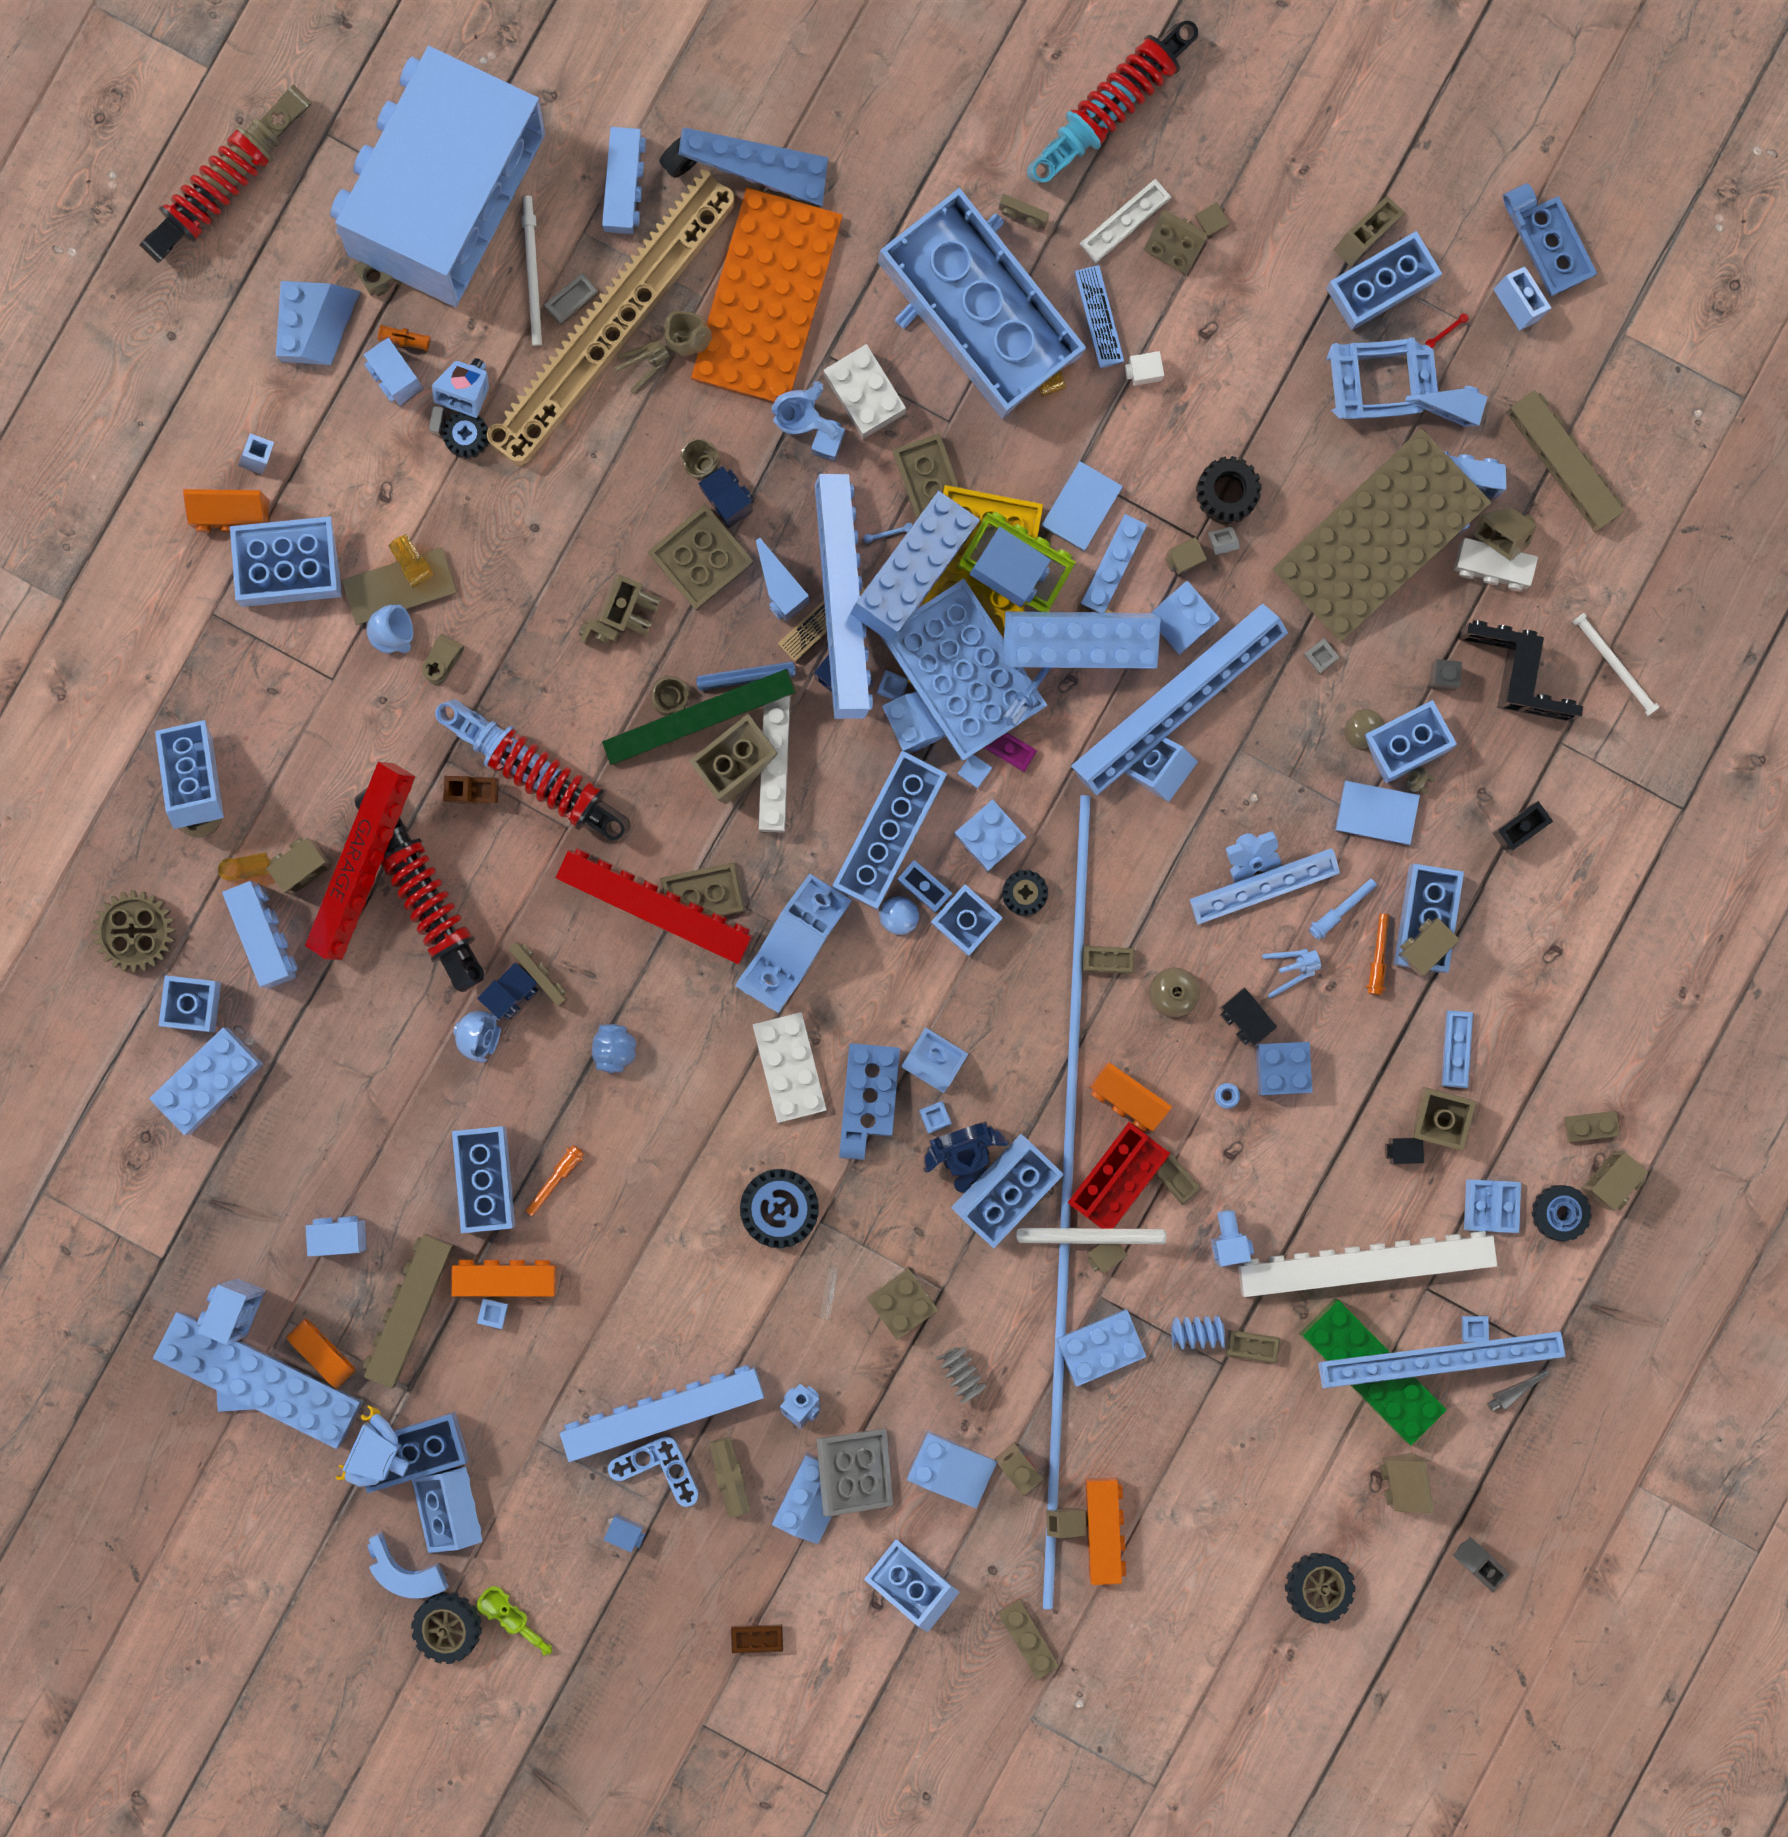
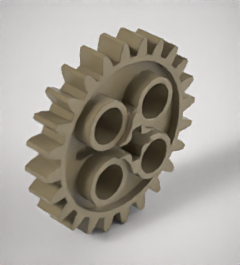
[92,890,177,973]

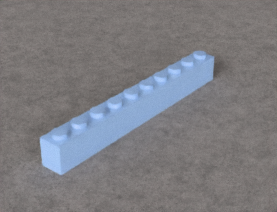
[815,474,873,719]
[1071,603,1288,796]

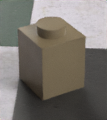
[1165,537,1207,576]
[1086,1244,1128,1274]
[1046,1507,1088,1538]

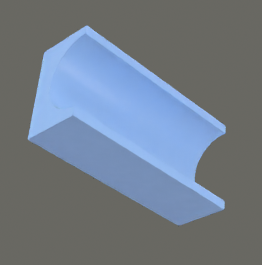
[878,187,1086,420]

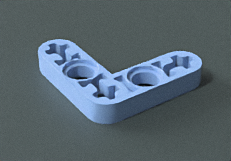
[608,1436,699,1507]

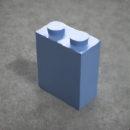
[969,527,1051,607]

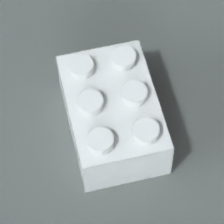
[824,344,906,439]

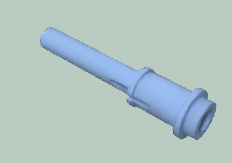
[1309,878,1377,940]

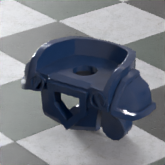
[923,1121,1009,1193]

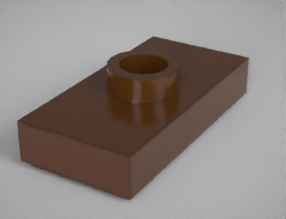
[731,1624,783,1653]

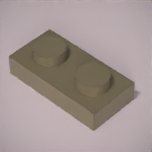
[999,194,1050,229]
[1564,1111,1620,1142]

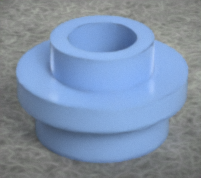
[1214,1083,1240,1109]

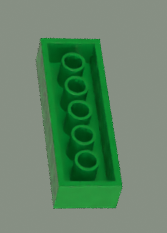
[1299,1298,1447,1446]

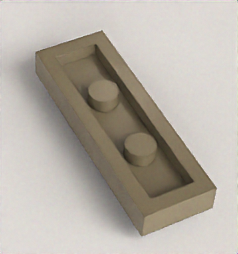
[508,942,567,1007]
[998,1599,1059,1680]

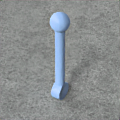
[863,523,913,544]

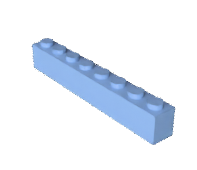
[559,1365,765,1462]

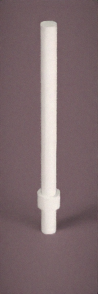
[521,195,542,346]

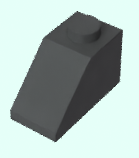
[1453,1537,1509,1593]

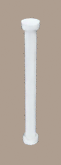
[1572,613,1660,716]

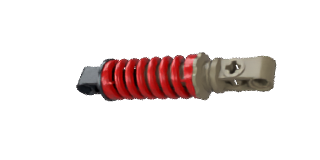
[139,84,312,263]

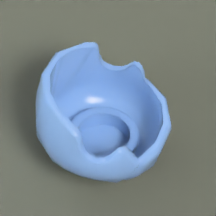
[879,896,919,935]

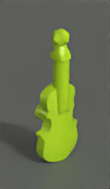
[476,1586,552,1656]

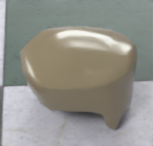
[650,675,690,716]

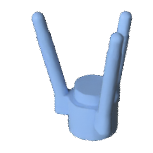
[1262,949,1321,998]

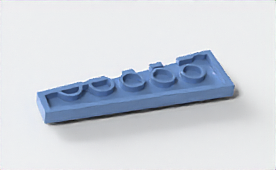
[678,127,828,208]

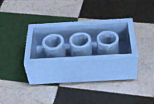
[1326,231,1442,331]
[155,720,224,829]
[1394,864,1464,973]
[222,881,298,989]
[149,1027,264,1135]
[452,1126,515,1233]
[951,1134,1064,1248]
[197,1279,266,1345]

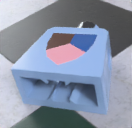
[432,358,489,418]

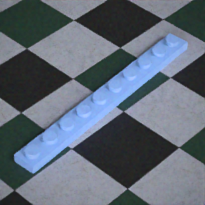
[1318,1331,1565,1389]

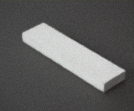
[1080,179,1172,264]

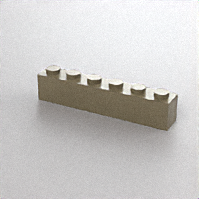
[1506,390,1624,532]
[363,1234,455,1389]

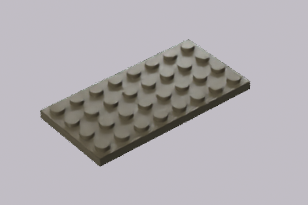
[1272,428,1492,642]

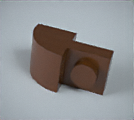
[443,776,499,804]

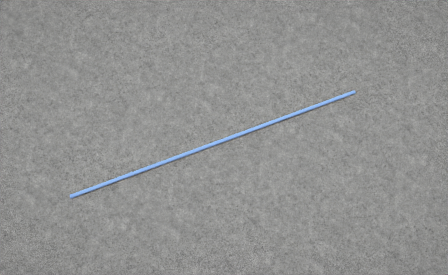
[1043,795,1090,1609]

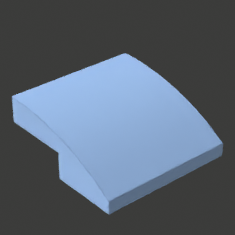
[1464,1179,1521,1233]

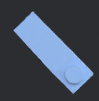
[1405,386,1488,427]

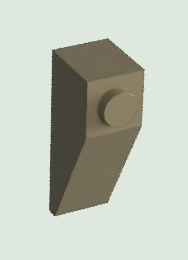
[1334,196,1405,267]

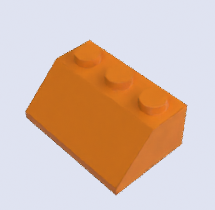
[183,489,269,533]
[1089,1062,1172,1133]

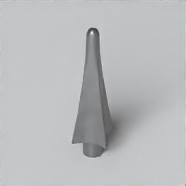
[1487,1370,1549,1412]

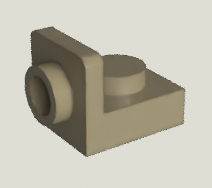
[579,618,620,645]

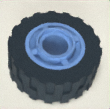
[1531,1185,1592,1242]

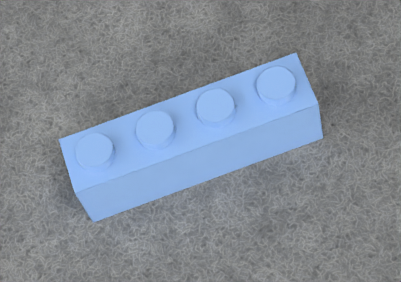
[602,127,646,234]

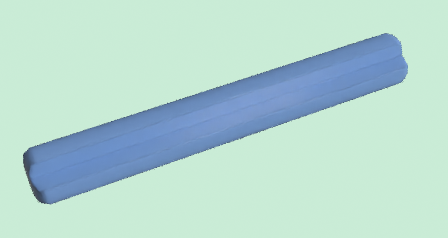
[696,662,796,691]

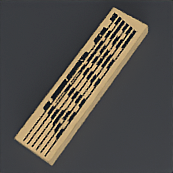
[778,587,865,662]

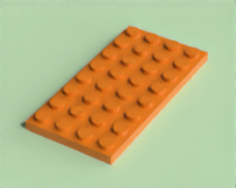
[691,187,843,403]

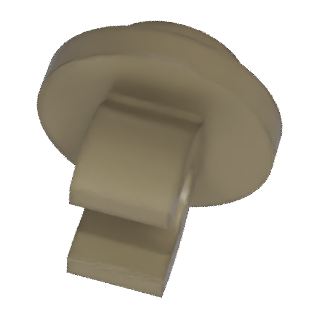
[1407,767,1435,794]

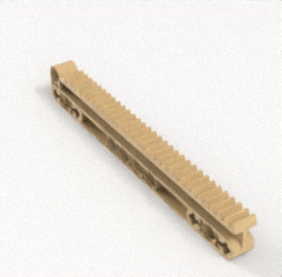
[487,169,735,466]

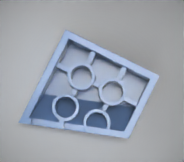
[276,281,361,365]

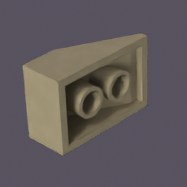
[689,714,778,804]
[1380,1452,1434,1513]

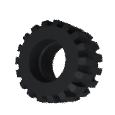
[1196,456,1262,524]

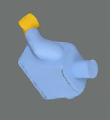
[336,1405,410,1487]

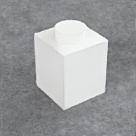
[1125,351,1164,386]

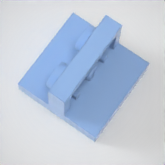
[901,1027,968,1093]

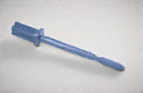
[1003,667,1051,727]

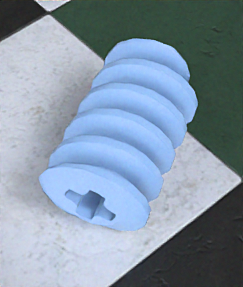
[1171,1316,1225,1350]

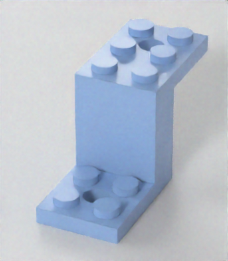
[735,873,852,1013]

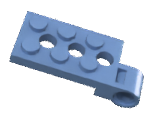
[1503,183,1597,298]
[839,1043,900,1160]

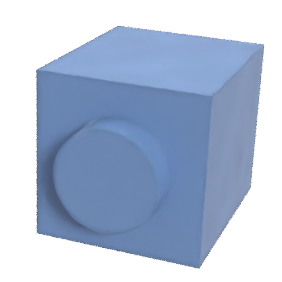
[604,1513,645,1552]

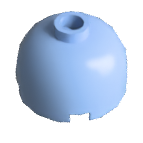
[453,1010,501,1063]

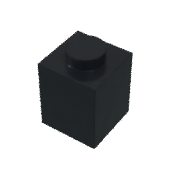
[1385,1138,1424,1164]

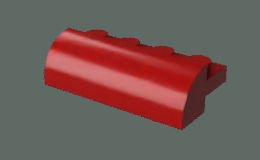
[1067,1122,1171,1229]

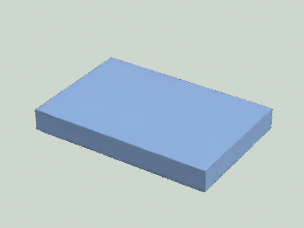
[1041,461,1123,552]
[1335,781,1420,845]

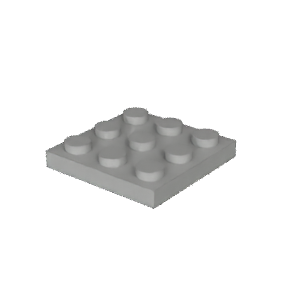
[816,1429,893,1517]

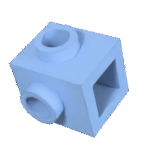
[780,1384,821,1429]

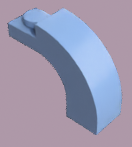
[367,1532,449,1599]

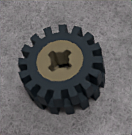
[1002,870,1048,916]

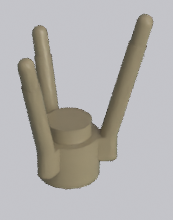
[615,340,669,393]

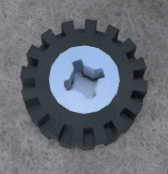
[442,412,489,459]

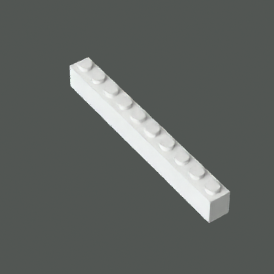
[1238,1231,1497,1297]

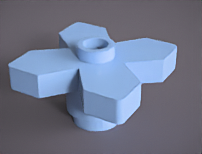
[1226,831,1282,883]

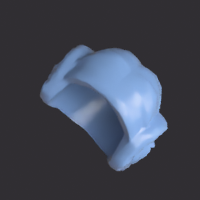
[592,1024,636,1073]

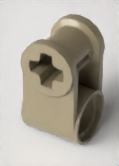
[422,634,464,685]

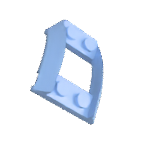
[1326,338,1438,419]

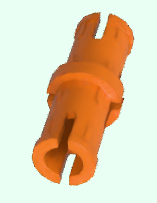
[378,325,431,352]

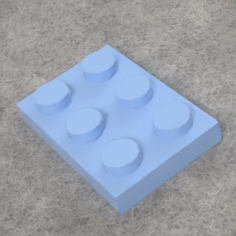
[1056,1309,1146,1387]

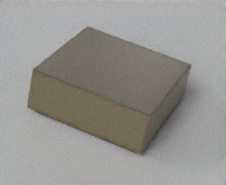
[1195,202,1230,238]

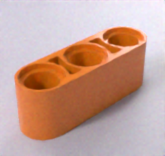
[286,1318,356,1389]

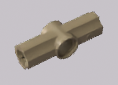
[709,1437,750,1518]

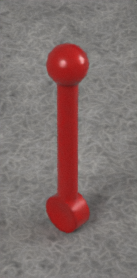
[1425,313,1469,349]

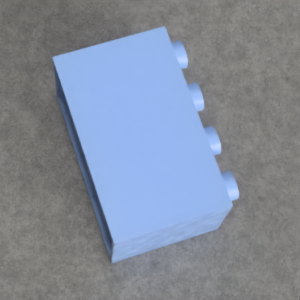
[330,45,545,308]

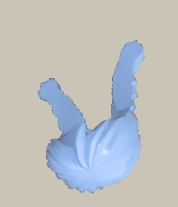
[771,381,838,441]

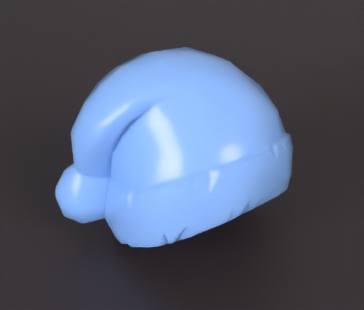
[366,604,413,654]

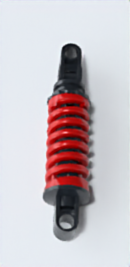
[354,787,485,992]

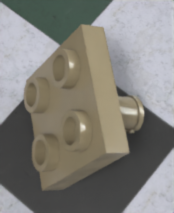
[1143,210,1208,275]

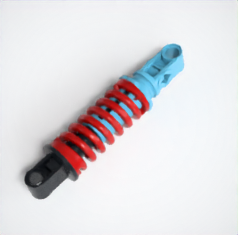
[1027,20,1198,183]

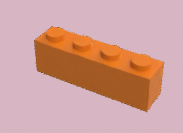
[452,1259,557,1297]
[1085,1477,1126,1585]

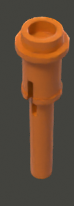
[1366,914,1390,995]
[525,1145,584,1216]

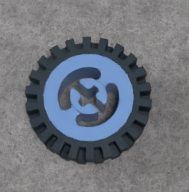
[740,1169,819,1248]

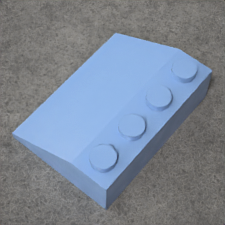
[230,516,342,607]

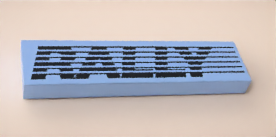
[1074,265,1124,369]

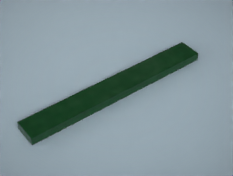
[602,669,797,765]

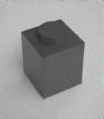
[1430,659,1462,691]

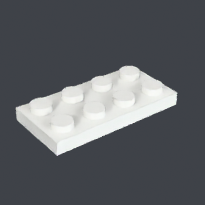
[753,1012,826,1123]

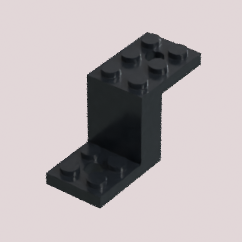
[1458,620,1584,722]

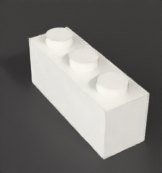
[1453,538,1538,592]

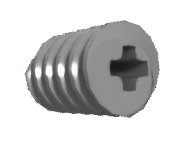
[935,1347,986,1404]

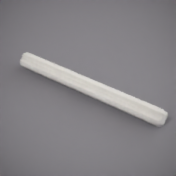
[1016,1228,1167,1244]

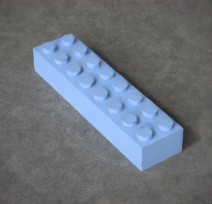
[153,1312,364,1449]

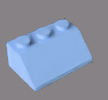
[1444,451,1506,499]
[1365,700,1457,784]
[772,1452,832,1544]
[412,1466,483,1553]

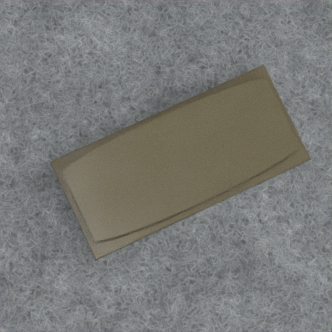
[342,548,457,625]

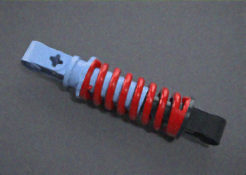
[435,699,630,840]

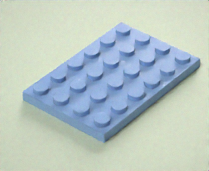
[879,579,1047,761]

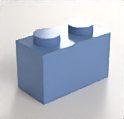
[897,860,952,914]

